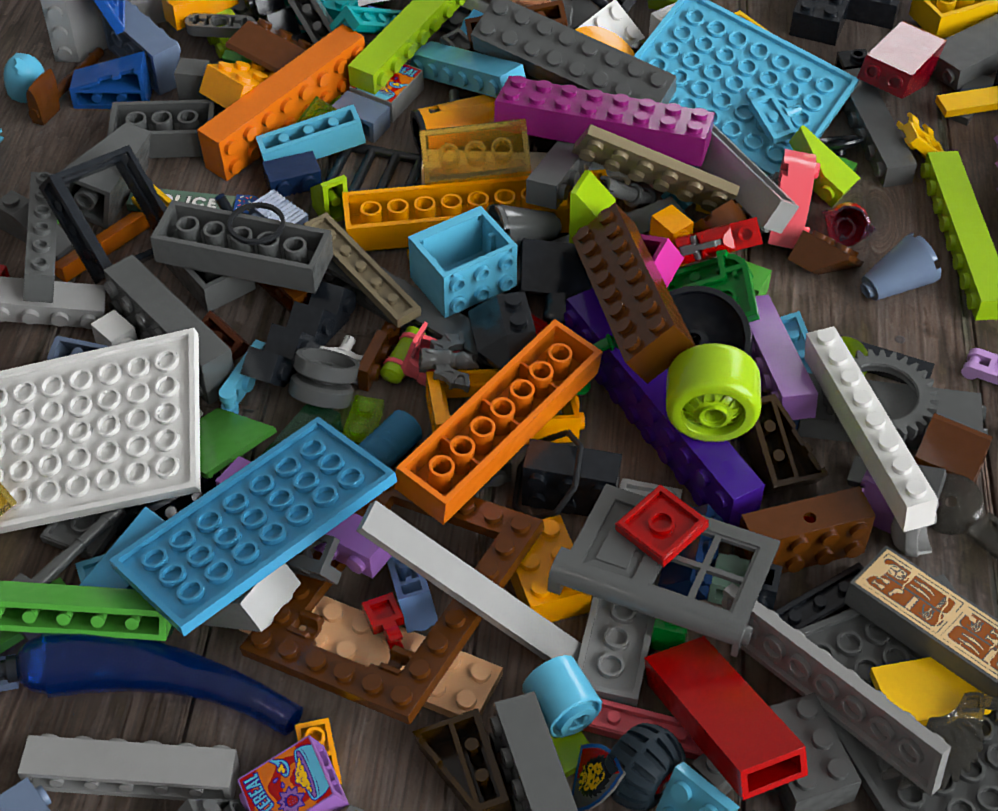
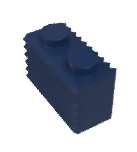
[262,151,322,197]

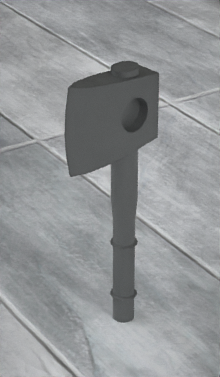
[12,509,123,641]

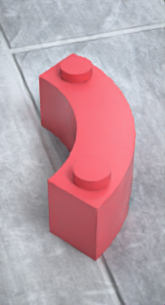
[767,149,820,249]

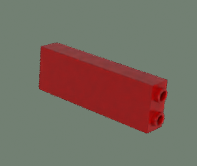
[644,636,808,800]

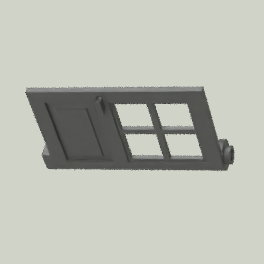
[547,484,781,657]

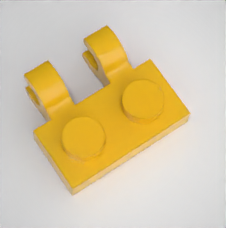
[896,112,944,159]

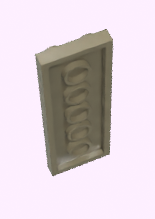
[572,124,740,212]

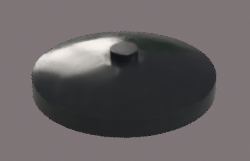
[667,286,753,371]

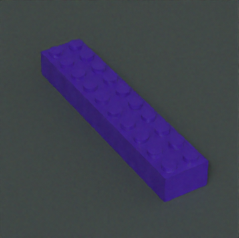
[564,288,765,527]

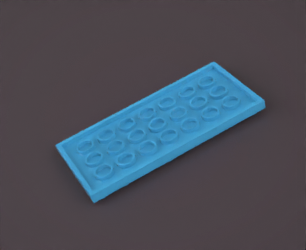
[109,417,398,636]

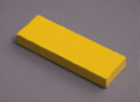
[935,86,998,118]

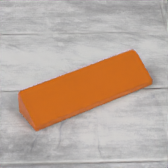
[55,212,150,282]

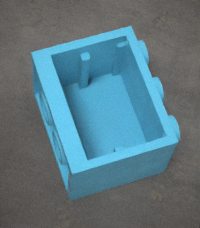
[408,206,517,318]

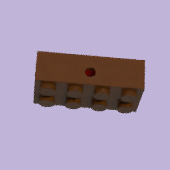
[734,486,876,573]

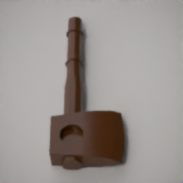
[26,47,104,126]

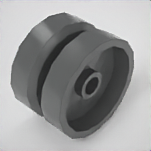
[288,347,360,409]

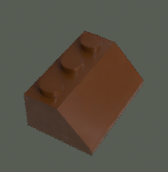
[225,18,313,73]

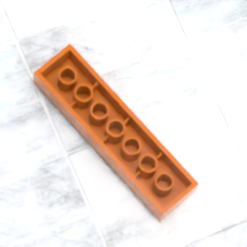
[197,24,365,181]
[395,319,603,525]

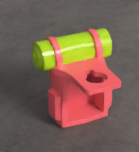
[380,321,460,387]

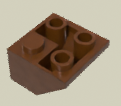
[788,230,864,275]

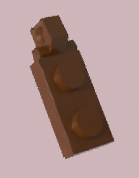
[357,321,402,392]

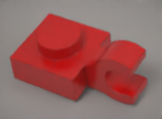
[361,592,405,650]

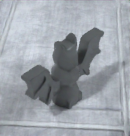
[418,331,479,393]

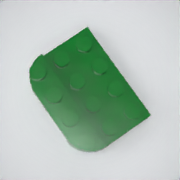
[667,250,760,322]

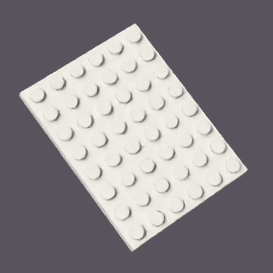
[0,328,201,534]

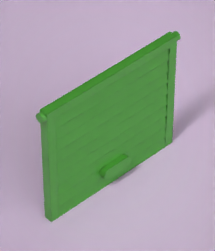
[200,408,277,479]

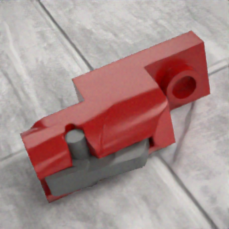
[675,217,763,265]

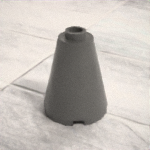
[485,204,562,253]

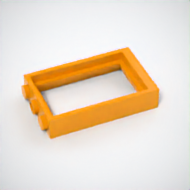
[425,369,585,445]

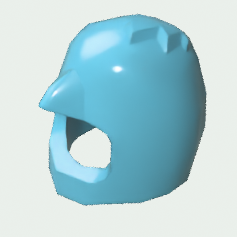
[3,52,45,103]

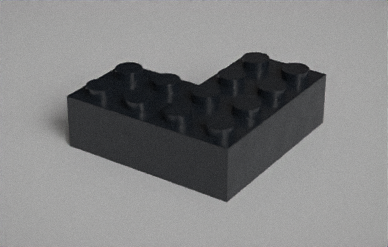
[789,0,903,46]

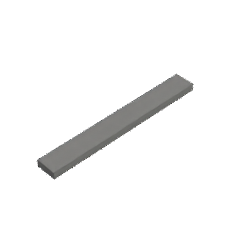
[356,500,582,662]

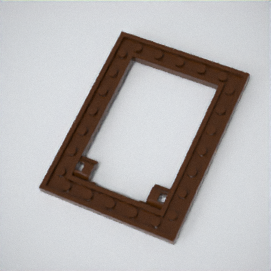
[239,469,544,725]

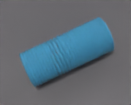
[358,410,423,468]

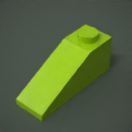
[789,125,861,208]

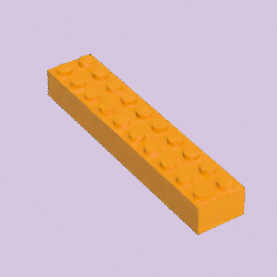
[342,169,608,251]

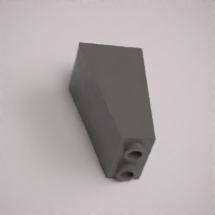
[61,122,151,229]

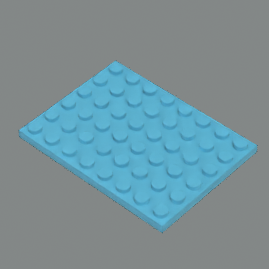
[634,0,859,176]

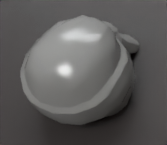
[890,502,939,557]

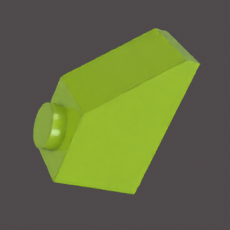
[310,175,348,222]

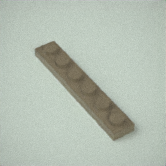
[303,212,421,328]

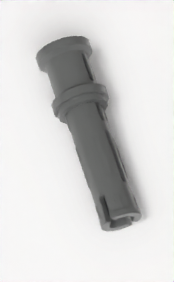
[599,176,657,209]

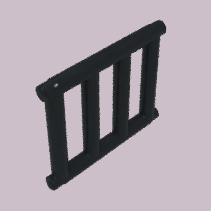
[325,144,423,192]

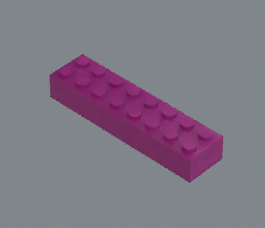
[494,76,715,167]

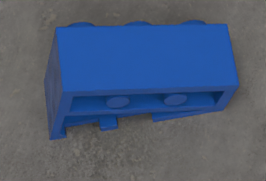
[69,51,152,109]

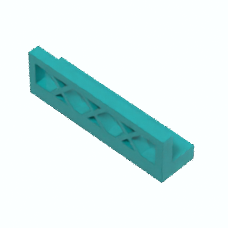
[329,5,402,35]

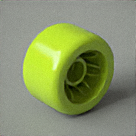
[666,343,761,442]

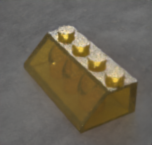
[419,119,532,185]

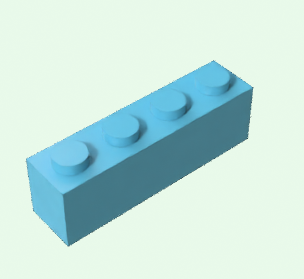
[256,104,366,162]

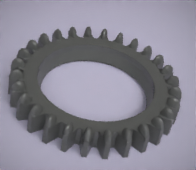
[822,349,939,442]

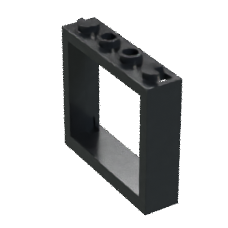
[39,145,167,284]

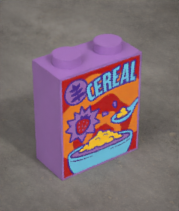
[237,735,349,811]

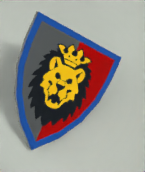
[572,743,626,811]

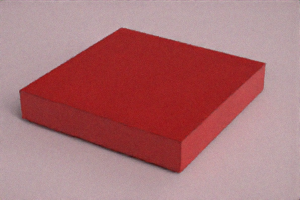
[615,484,709,568]

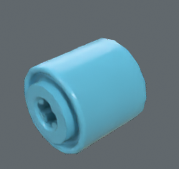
[522,655,602,738]

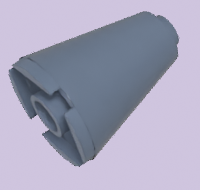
[860,233,941,301]

